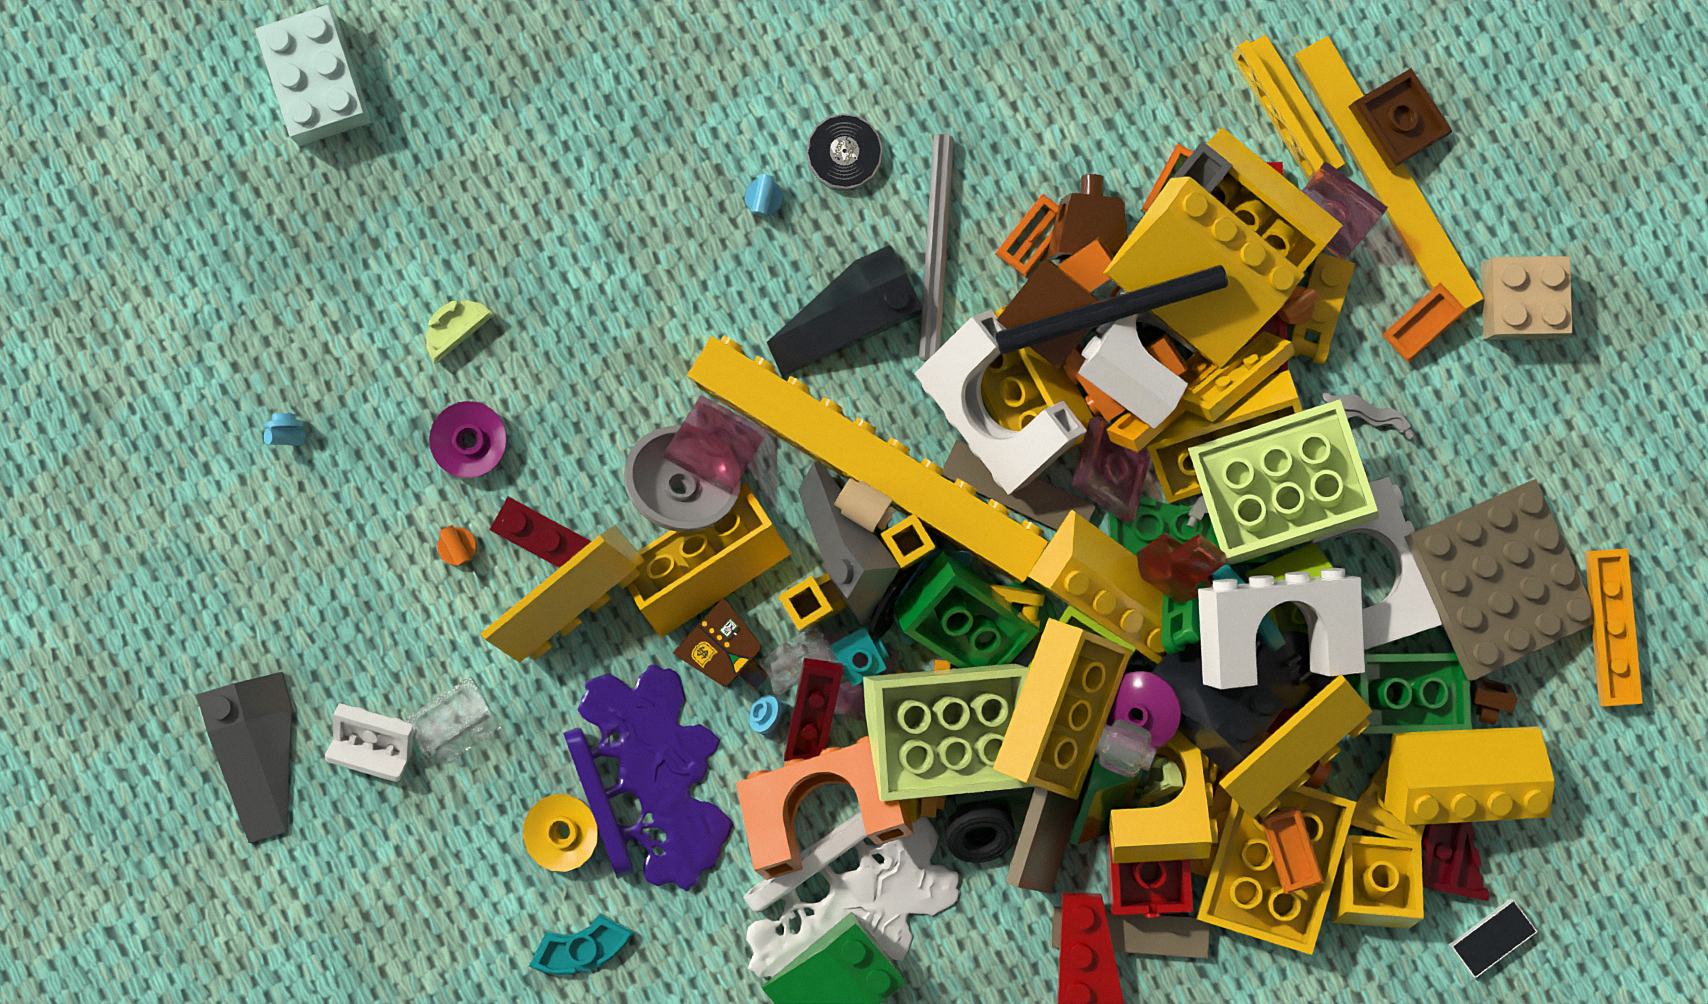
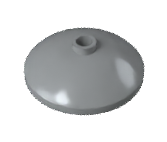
[624,426,740,532]

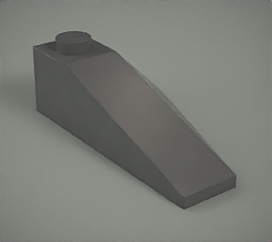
[798,461,900,625]
[196,672,293,843]

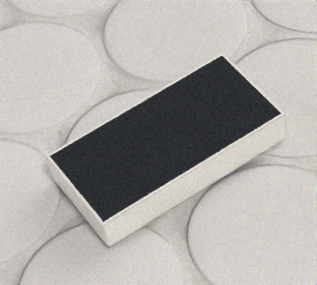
[1449,899,1537,978]

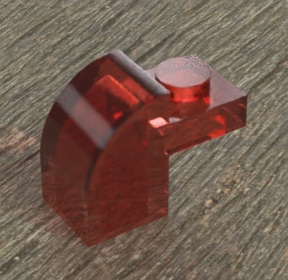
[1137,532,1227,602]

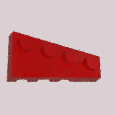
[1057,892,1124,1004]

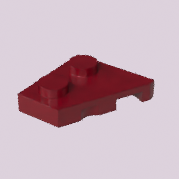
[1421,822,1490,901]

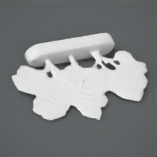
[743,811,959,978]

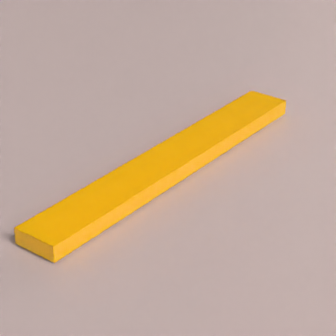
[1293,36,1483,309]

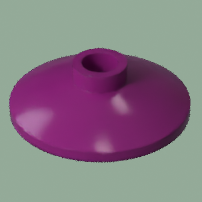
[429,401,507,478]
[1106,671,1181,750]

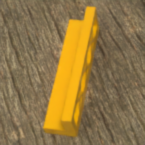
[1231,34,1346,186]

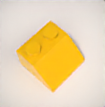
[1332,835,1424,929]

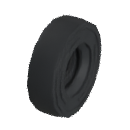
[945,802,1015,863]

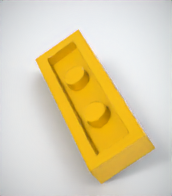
[1182,331,1295,422]

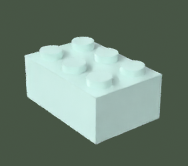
[255,4,372,146]

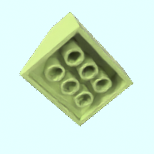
[1188,399,1379,566]
[863,664,1035,801]

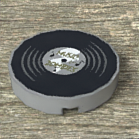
[806,113,883,190]

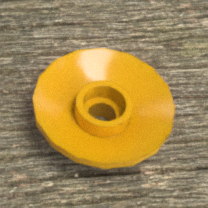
[523,794,599,872]

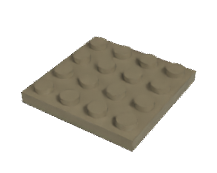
[1404,479,1594,681]

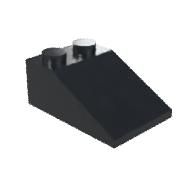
[1151,643,1286,772]

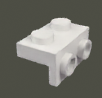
[325,703,414,782]

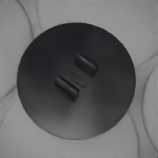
[1256,631,1332,709]

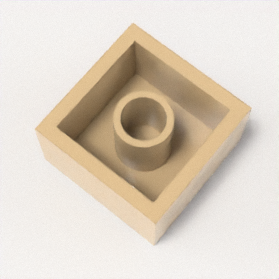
[1481,256,1572,340]

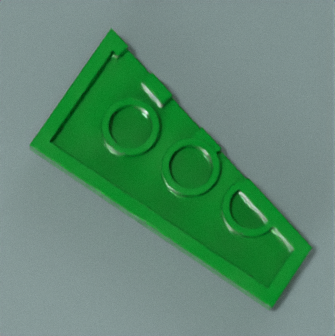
[1107,488,1267,566]

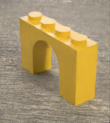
[778,513,936,635]
[1100,723,1218,863]

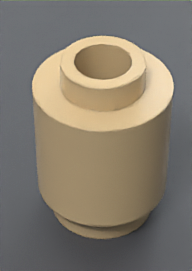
[834,478,896,533]

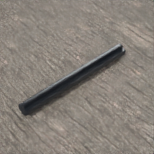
[995,265,1228,354]

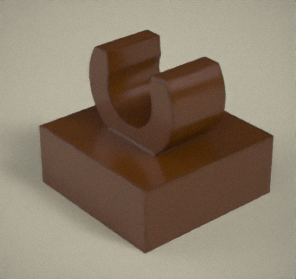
[1470,678,1518,725]

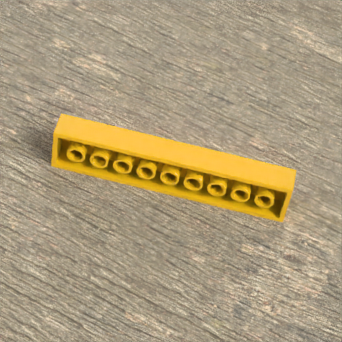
[687,335,1048,585]

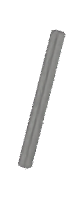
[919,134,954,361]

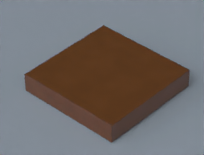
[1348,68,1453,171]
[996,257,1101,369]

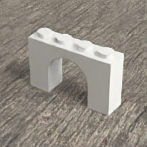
[1078,289,1197,429]
[914,310,1087,495]
[1306,477,1442,651]
[1198,568,1365,689]

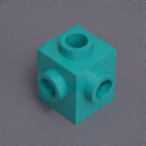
[830,627,890,690]

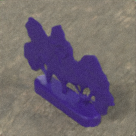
[563,664,733,892]

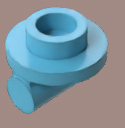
[745,174,783,217]
[264,413,305,446]
[749,695,790,739]

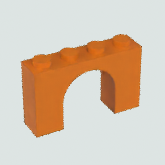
[1057,236,1188,422]
[736,736,914,880]

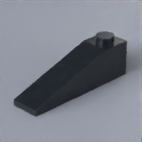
[766,245,923,378]

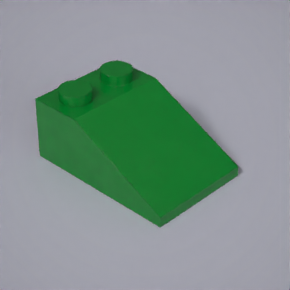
[893,551,1039,668]
[1342,653,1472,734]
[761,912,906,1004]

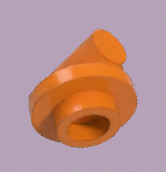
[1277,286,1320,325]
[437,525,477,566]

